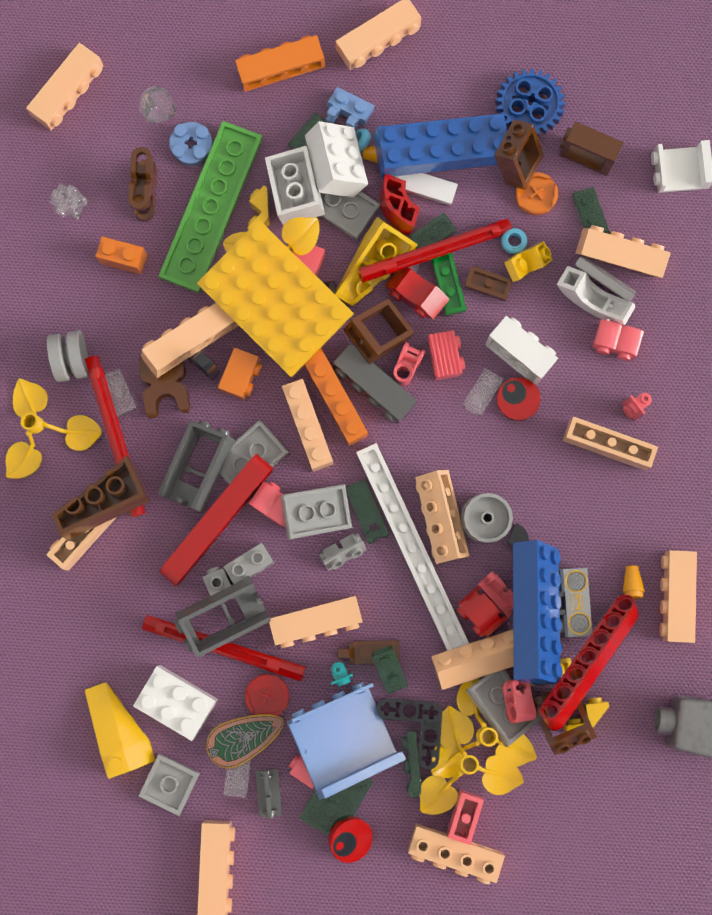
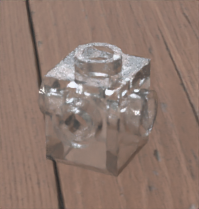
[50,184,87,220]

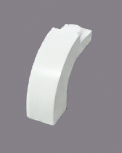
[557,266,636,325]

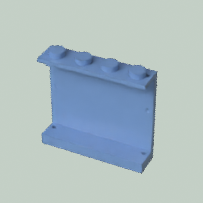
[287,682,406,799]

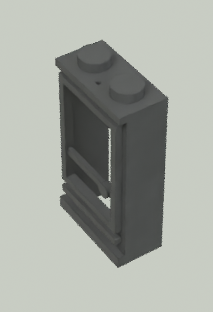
[158,420,236,513]
[174,576,271,658]

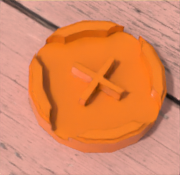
[515,172,558,215]

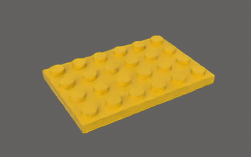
[197,220,354,377]

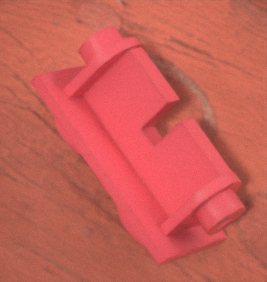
[622,393,652,421]
[478,571,513,618]

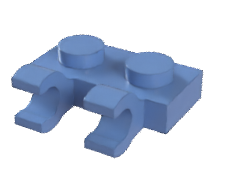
[326,87,375,130]

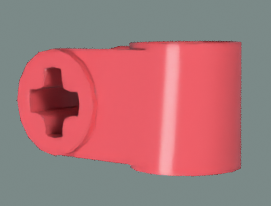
[393,342,426,386]
[502,680,537,724]

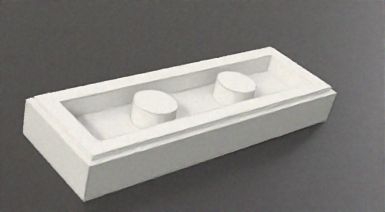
[394,173,458,206]

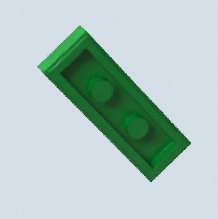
[431,253,467,317]

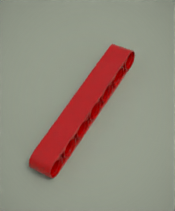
[159,454,274,586]
[540,595,639,731]

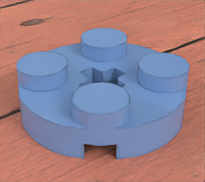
[169,122,213,166]

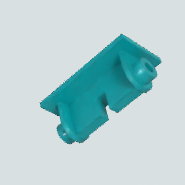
[331,661,353,687]

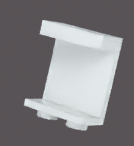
[651,140,712,193]

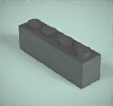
[333,344,417,424]

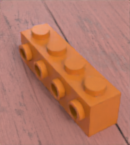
[235,35,325,92]

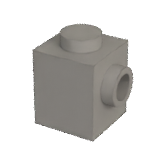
[203,566,232,596]

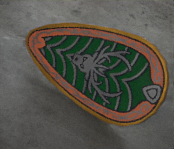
[206,714,284,769]

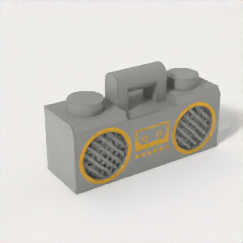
[559,568,592,637]

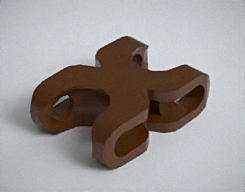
[128,147,158,221]
[138,356,191,419]

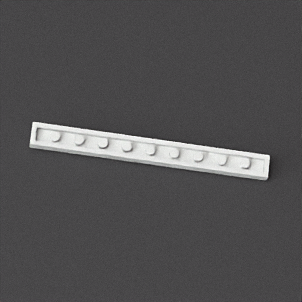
[356,443,469,651]

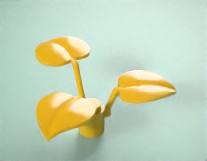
[223,217,319,256]
[5,378,102,479]
[431,678,536,778]
[419,706,524,815]

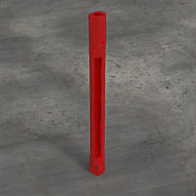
[358,218,512,283]
[84,355,146,517]
[142,615,306,682]

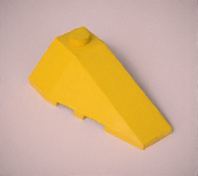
[335,217,418,306]
[85,682,156,779]

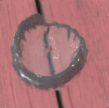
[139,86,177,123]

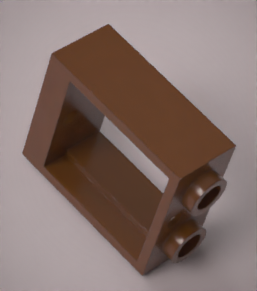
[494,119,544,190]
[559,121,624,176]
[343,298,415,365]
[533,691,597,755]

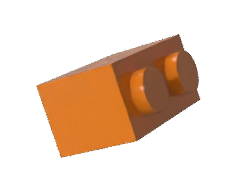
[95,236,148,275]
[218,347,262,401]

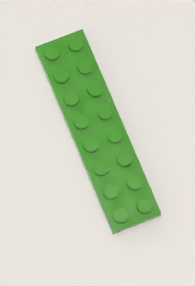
[158,121,263,294]

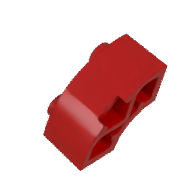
[379,174,420,236]
[385,268,449,320]

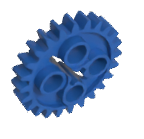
[495,68,566,136]

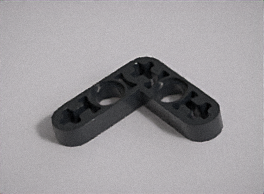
[188,351,220,381]
[377,699,443,770]

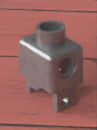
[654,696,712,758]

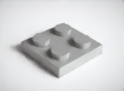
[139,754,200,816]

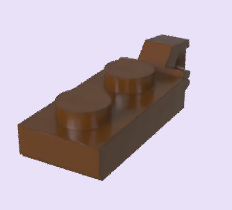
[337,640,400,664]

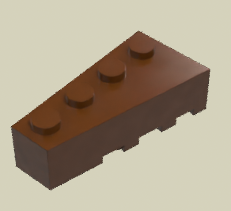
[52,456,150,540]

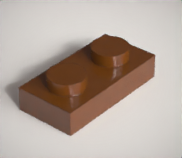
[464,266,512,302]

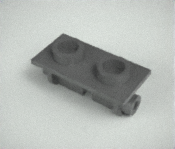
[255,769,282,818]

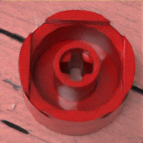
[457,585,508,637]

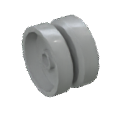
[47,330,89,383]
[460,493,513,543]

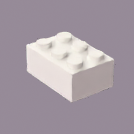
[305,121,368,197]
[265,146,325,226]
[485,316,558,385]
[133,665,218,741]

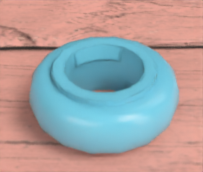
[355,129,371,152]
[501,228,527,254]

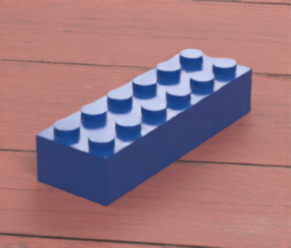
[373,113,509,178]
[513,540,563,685]

